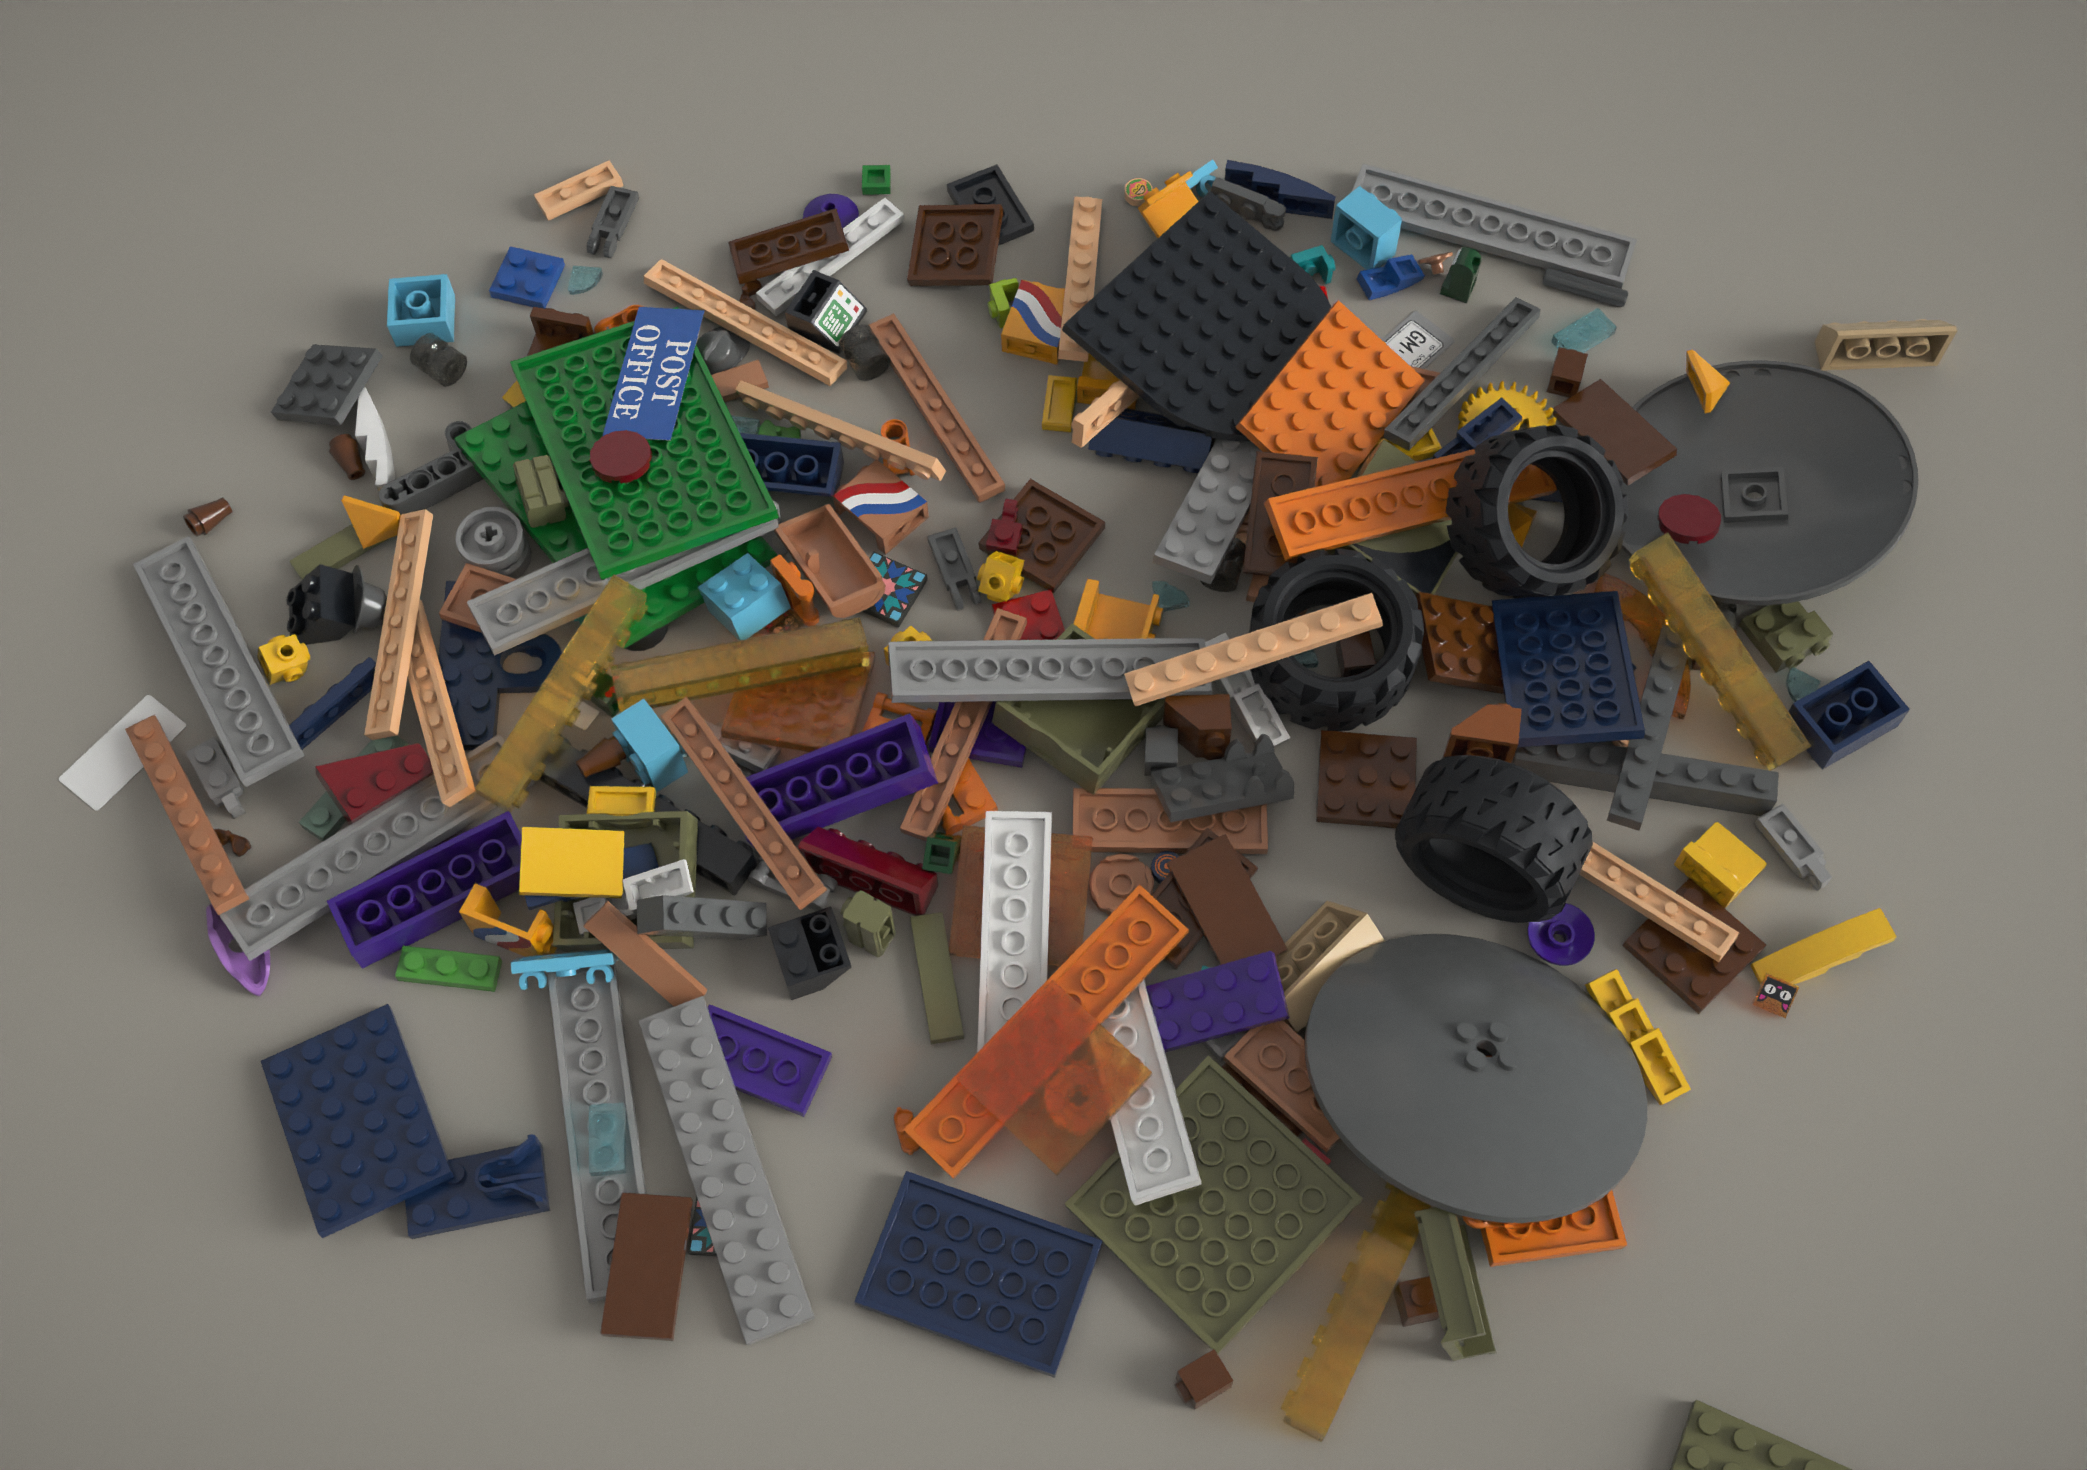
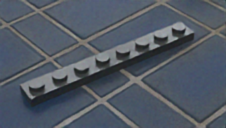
[1384,297,1541,451]
[1606,626,1693,831]

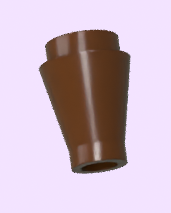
[329,434,365,480]
[183,497,232,537]
[575,736,627,778]

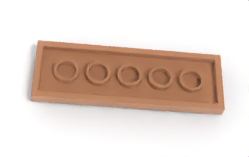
[1072,788,1268,854]

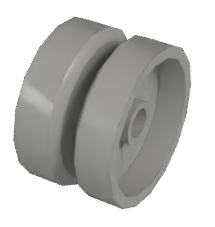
[455,507,532,579]

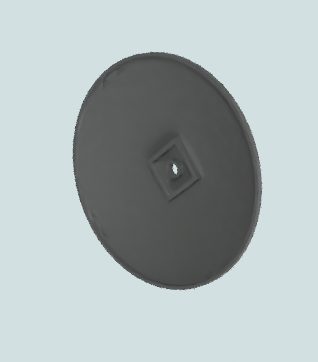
[1620,360,1918,605]
[1305,934,1647,1223]

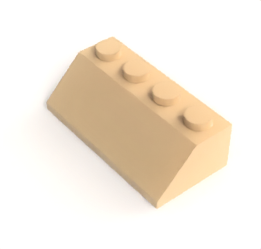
[1815,319,1957,371]
[1275,901,1385,1033]

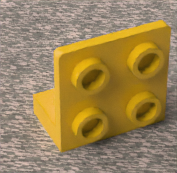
[1674,822,1767,908]

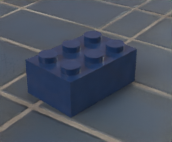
[1782,661,1910,770]

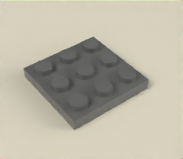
[271,344,383,425]

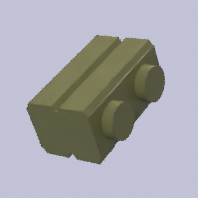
[513,455,570,528]
[840,890,896,957]

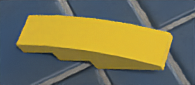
[1750,908,1897,988]
[1584,969,1691,1105]

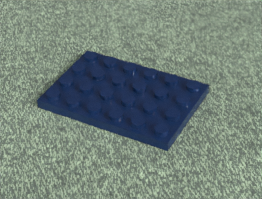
[1492,591,1645,747]
[261,1004,455,1238]
[854,1171,1103,1378]

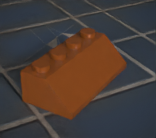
[1442,703,1522,763]

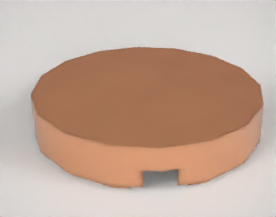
[1089,853,1154,915]

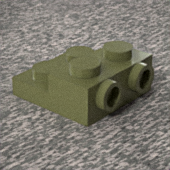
[1738,601,1833,673]

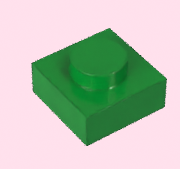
[862,165,891,195]

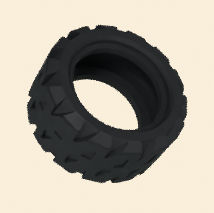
[1446,425,1628,598]
[1249,548,1424,731]
[1394,755,1593,923]

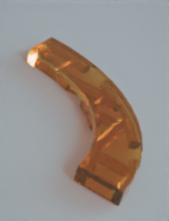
[1594,573,1691,720]

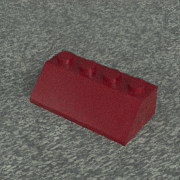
[798,827,939,916]

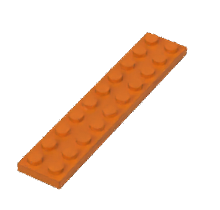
[1264,449,1557,561]
[903,884,1189,1179]

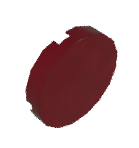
[590,430,652,483]
[1657,494,1721,544]

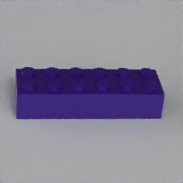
[744,713,938,848]
[327,811,521,969]

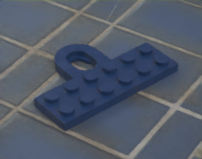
[438,581,565,750]

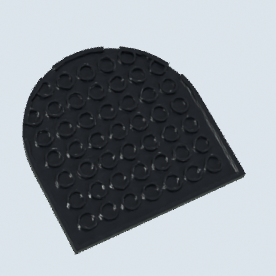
[1062,191,1331,441]

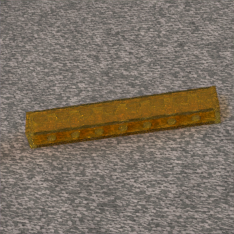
[1629,532,1811,771]
[475,574,649,813]
[610,617,870,713]
[1280,1182,1431,1442]

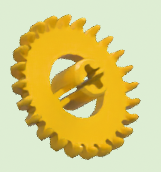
[1458,380,1556,431]

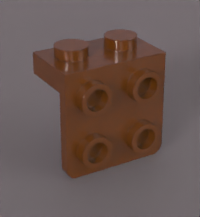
[527,307,594,356]

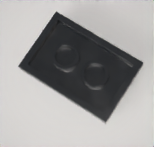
[947,164,1034,246]

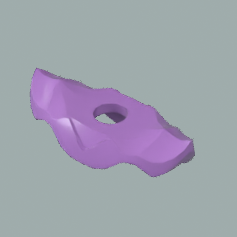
[206,904,271,996]

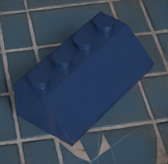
[1088,408,1215,473]
[740,433,844,497]

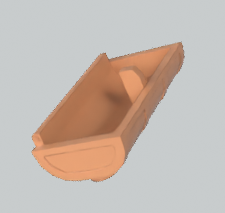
[774,504,886,618]

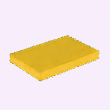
[519,827,624,899]

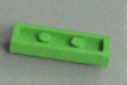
[395,945,502,992]

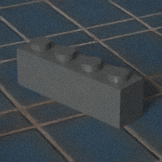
[637,895,767,940]

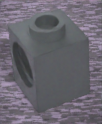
[1144,725,1178,776]

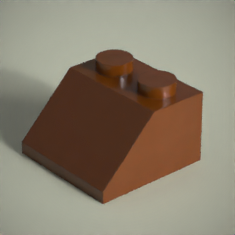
[1163,694,1232,760]

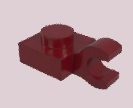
[986,498,1023,556]

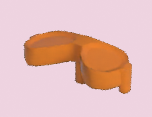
[894,1107,920,1155]

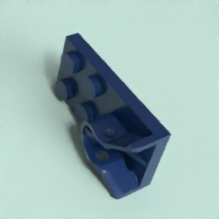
[405,1134,550,1239]

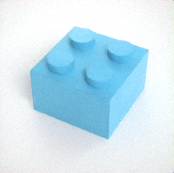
[1330,186,1402,270]
[387,274,455,347]
[698,553,791,643]
[611,698,688,793]

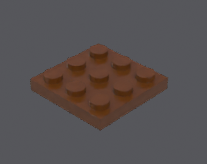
[907,204,1003,286]
[978,478,1105,593]
[1415,592,1504,694]
[1316,730,1417,828]
[1622,878,1766,1014]

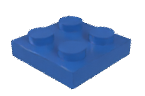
[489,246,565,309]

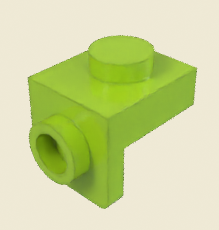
[987,278,1019,329]

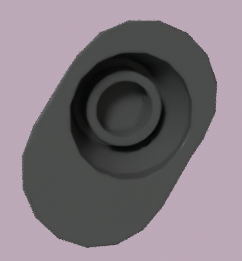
[696,326,750,375]
[352,565,387,634]

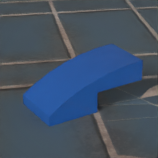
[1356,254,1425,300]

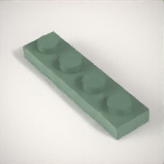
[298,736,409,841]

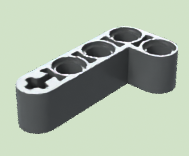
[379,421,483,515]

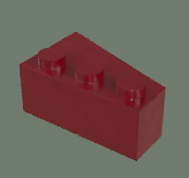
[315,743,434,825]

